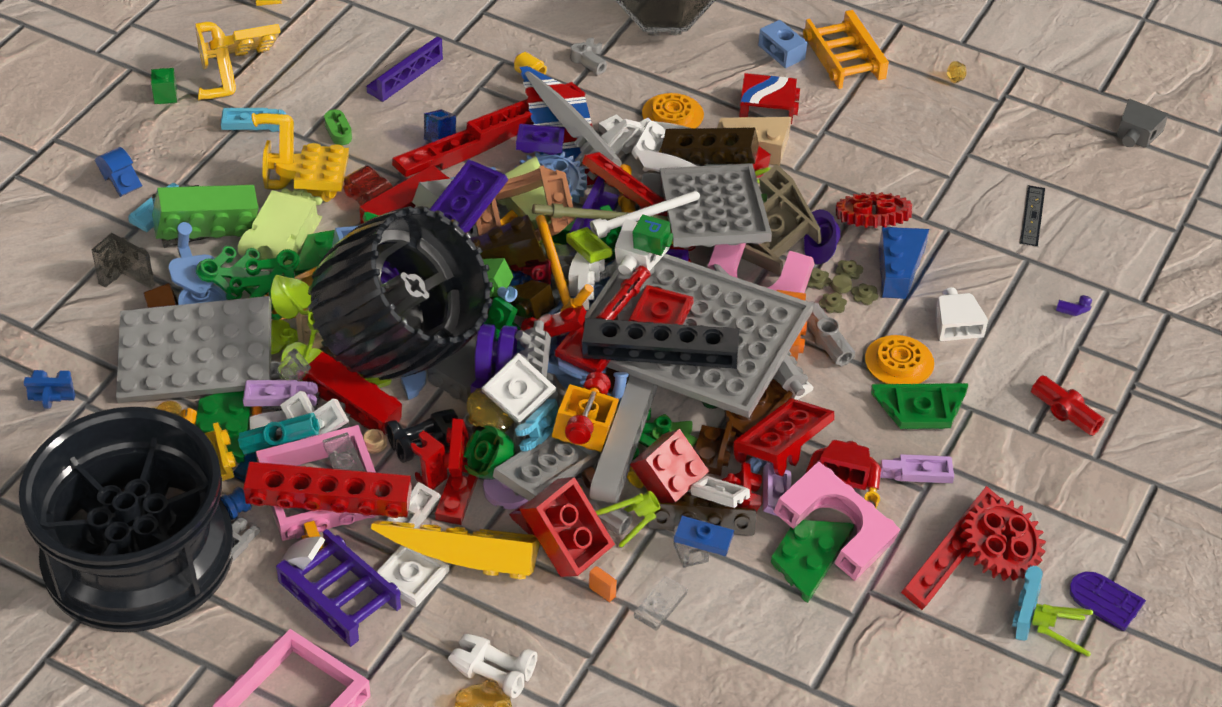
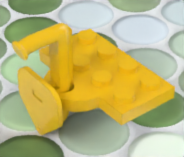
[195,22,281,101]
[251,113,349,192]

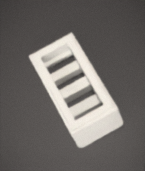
[600,119,642,155]

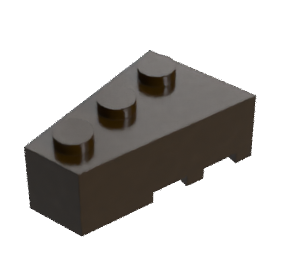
[470,214,547,268]

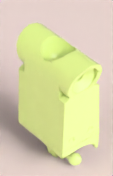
[496,156,572,230]
[238,188,323,265]

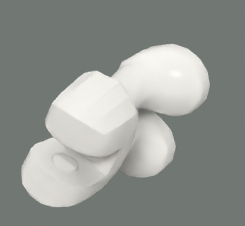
[448,634,537,698]

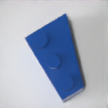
[879,227,930,299]

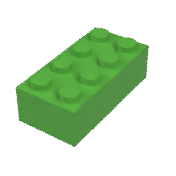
[152,185,259,240]

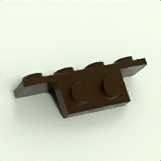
[648,492,756,536]

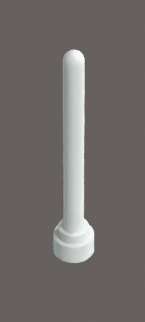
[590,191,700,238]

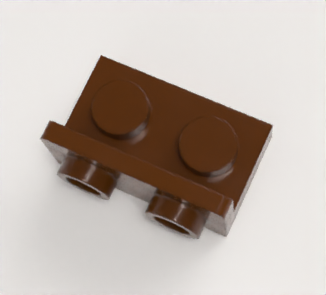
[695,421,736,476]

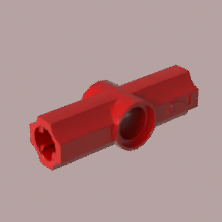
[1031,375,1105,436]

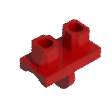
[722,462,762,512]

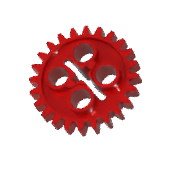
[836,192,912,228]
[960,497,1046,581]

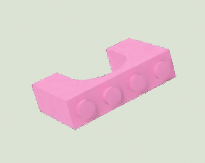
[707,243,815,293]
[773,462,901,581]

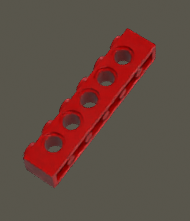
[244,462,412,518]

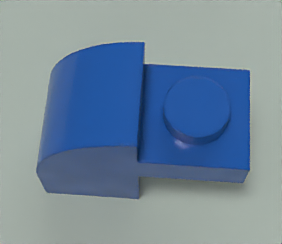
[95,147,143,197]

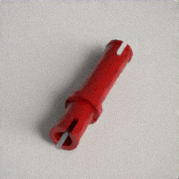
[596,265,651,320]

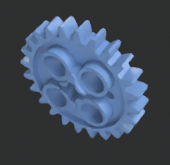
[515,151,587,203]

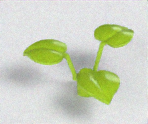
[271,275,322,381]

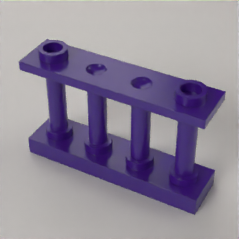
[276,529,401,647]

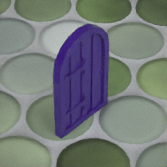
[1070,571,1146,631]

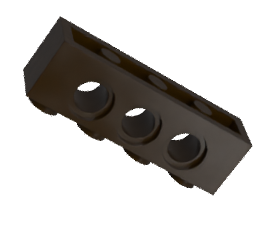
[661,127,759,164]

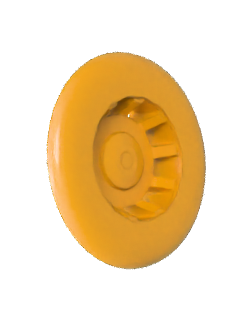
[642,93,704,128]
[865,335,934,384]

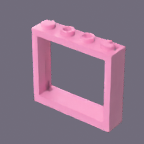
[256,425,384,541]
[212,629,370,707]

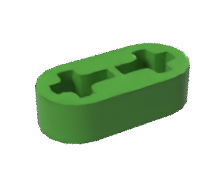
[324,109,352,145]

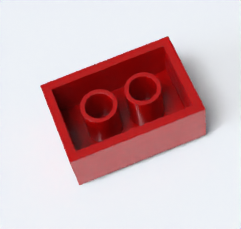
[519,477,615,577]

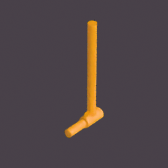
[536,215,593,312]

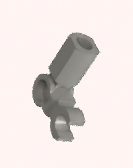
[570,37,607,75]

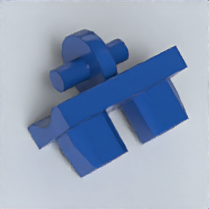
[24,370,75,409]

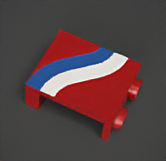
[739,73,800,124]

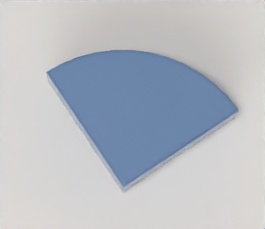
[401,371,426,400]

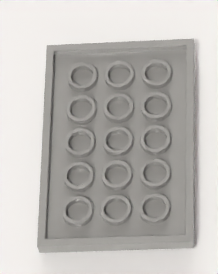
[660,164,772,248]
[116,296,271,403]

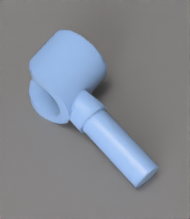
[497,286,517,302]

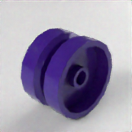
[475,324,518,380]

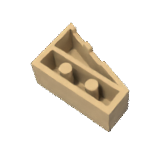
[717,117,791,166]

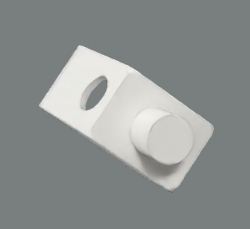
[615,219,670,276]
[935,287,988,341]

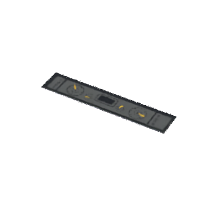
[1020,185,1045,247]

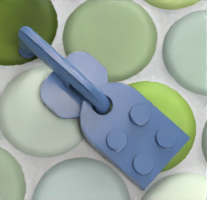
[169,222,227,305]
[498,337,629,412]

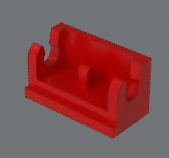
[411,430,448,490]

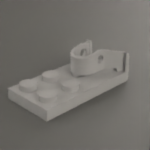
[493,434,601,501]

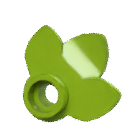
[271,320,299,354]

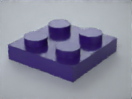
[516,124,565,155]

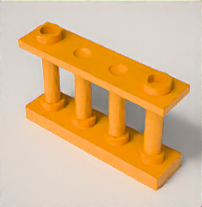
[803,10,889,89]

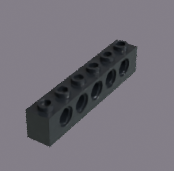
[582,318,739,369]

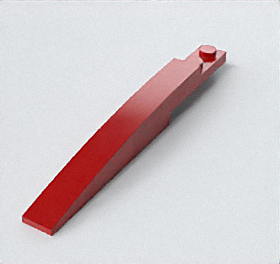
[392,82,586,177]

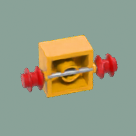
[552,372,619,452]

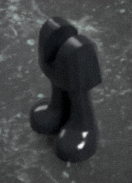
[385,409,458,463]

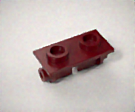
[511,259,552,284]

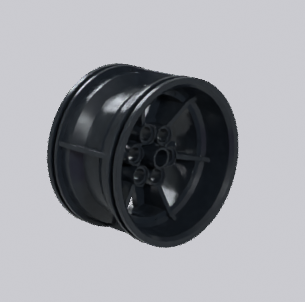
[19,407,234,632]

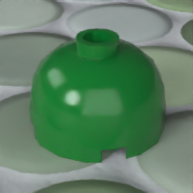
[464,425,515,480]

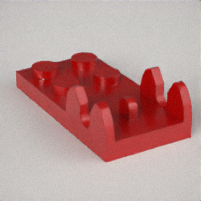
[734,398,834,476]

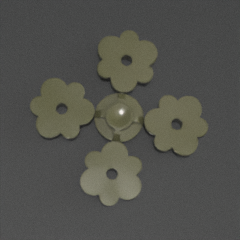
[807,260,879,313]

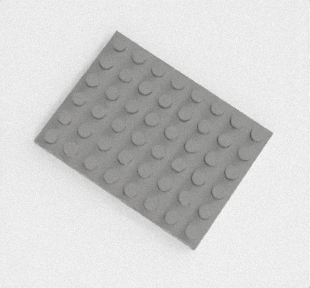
[585,254,813,418]

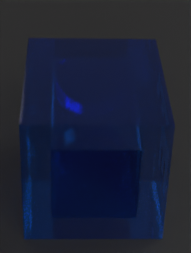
[424,109,456,143]

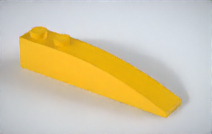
[371,520,540,579]

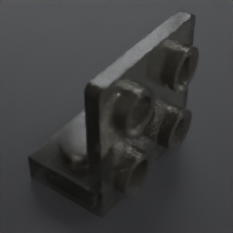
[91,233,155,289]

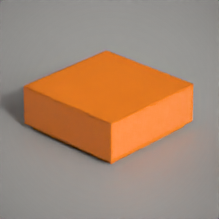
[589,566,617,603]

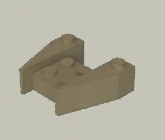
[741,164,821,276]

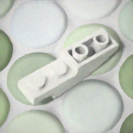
[568,252,605,310]

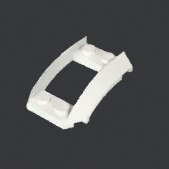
[631,121,732,172]

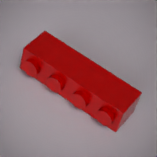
[359,165,450,224]
[303,351,402,435]

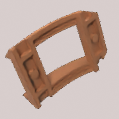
[476,165,575,241]

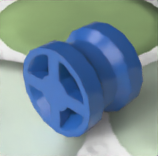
[220,486,252,520]

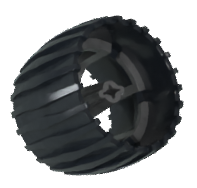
[308,206,493,380]

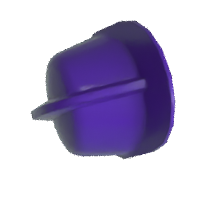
[804,209,841,265]

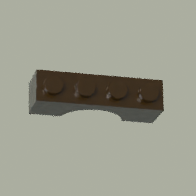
[490,280,556,319]

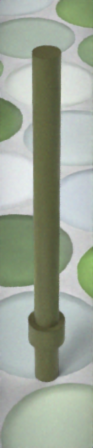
[532,203,668,222]

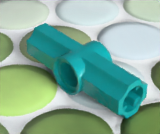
[238,413,320,455]

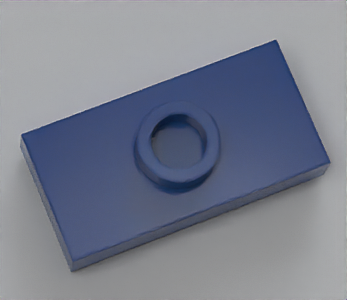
[674,516,734,556]

